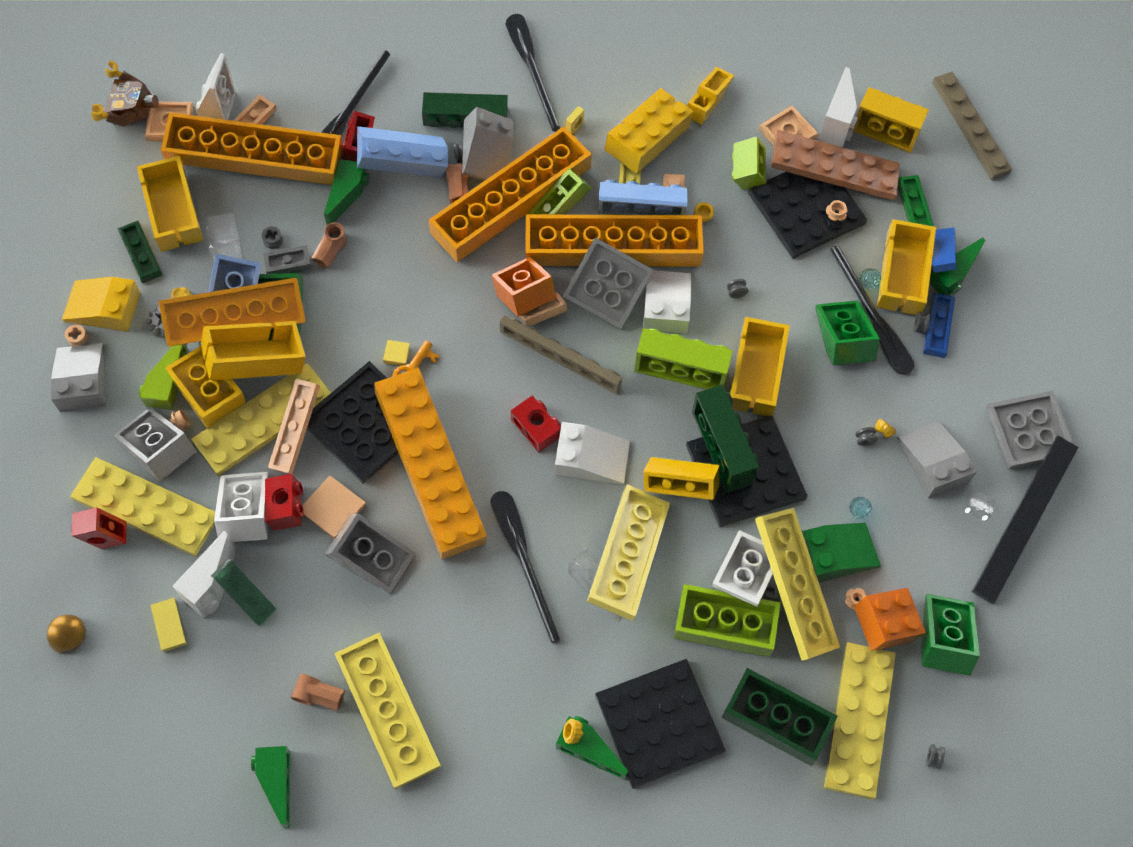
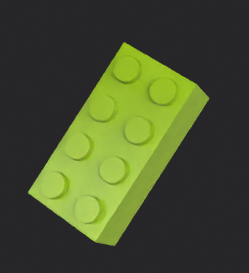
[634,328,733,390]
[673,584,781,657]

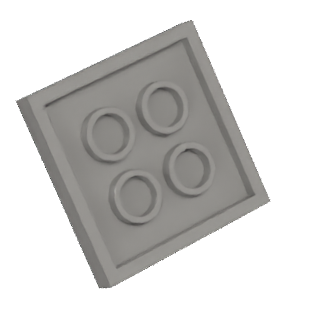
[562,237,654,329]
[986,391,1077,469]

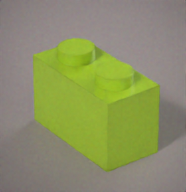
[731,137,766,190]

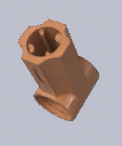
[446,163,469,204]
[311,222,347,269]
[291,674,345,712]

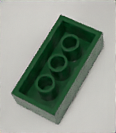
[692,385,760,493]
[721,668,838,766]

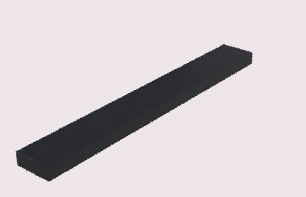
[971,435,1079,604]

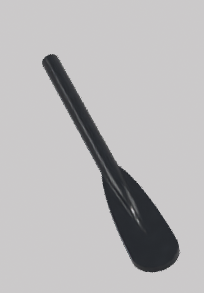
[505,14,560,131]
[321,50,390,136]
[830,245,914,375]
[490,491,560,643]

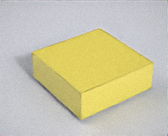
[565,106,584,135]
[383,340,410,366]

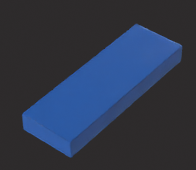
[932,227,956,273]
[923,293,955,358]

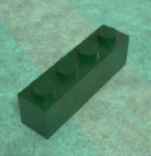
[422,92,508,128]

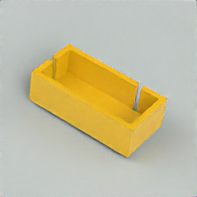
[604,88,693,174]
[136,155,204,252]
[876,219,936,315]
[730,317,790,416]
[200,321,306,381]

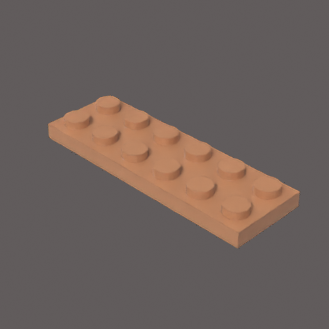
[771,130,900,201]

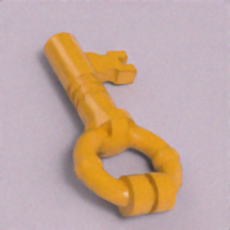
[392,341,439,376]

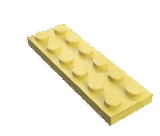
[191,363,331,477]
[70,457,215,557]
[587,484,670,621]
[755,508,840,661]
[334,632,441,790]
[824,642,896,800]

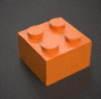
[492,257,556,317]
[854,588,926,651]

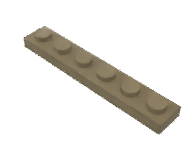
[932,71,1012,180]
[500,315,622,395]

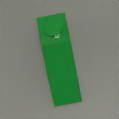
[324,159,370,225]
[929,237,986,296]
[556,716,628,780]
[251,746,290,828]

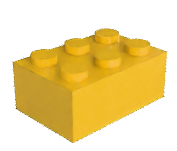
[853,87,929,153]

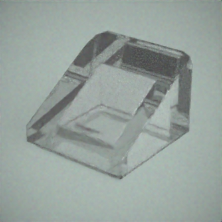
[965,491,996,521]

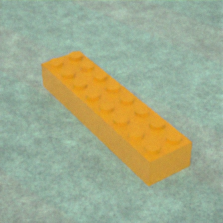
[160,112,343,185]
[428,126,592,263]
[526,214,704,267]
[375,368,487,560]

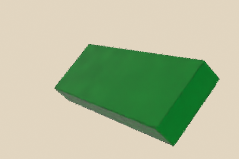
[898,175,934,227]

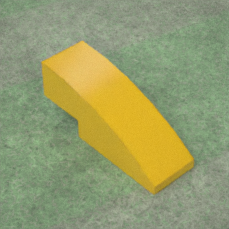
[687,67,735,125]

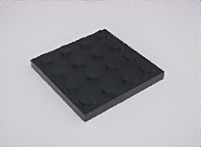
[748,172,868,259]
[307,361,399,484]
[686,416,807,528]
[595,658,726,789]

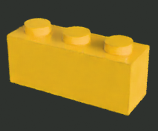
[643,457,720,500]

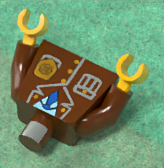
[91,61,159,127]

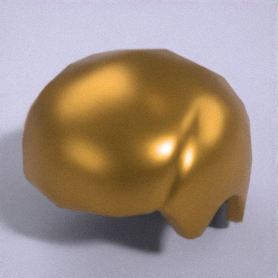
[46,614,86,653]

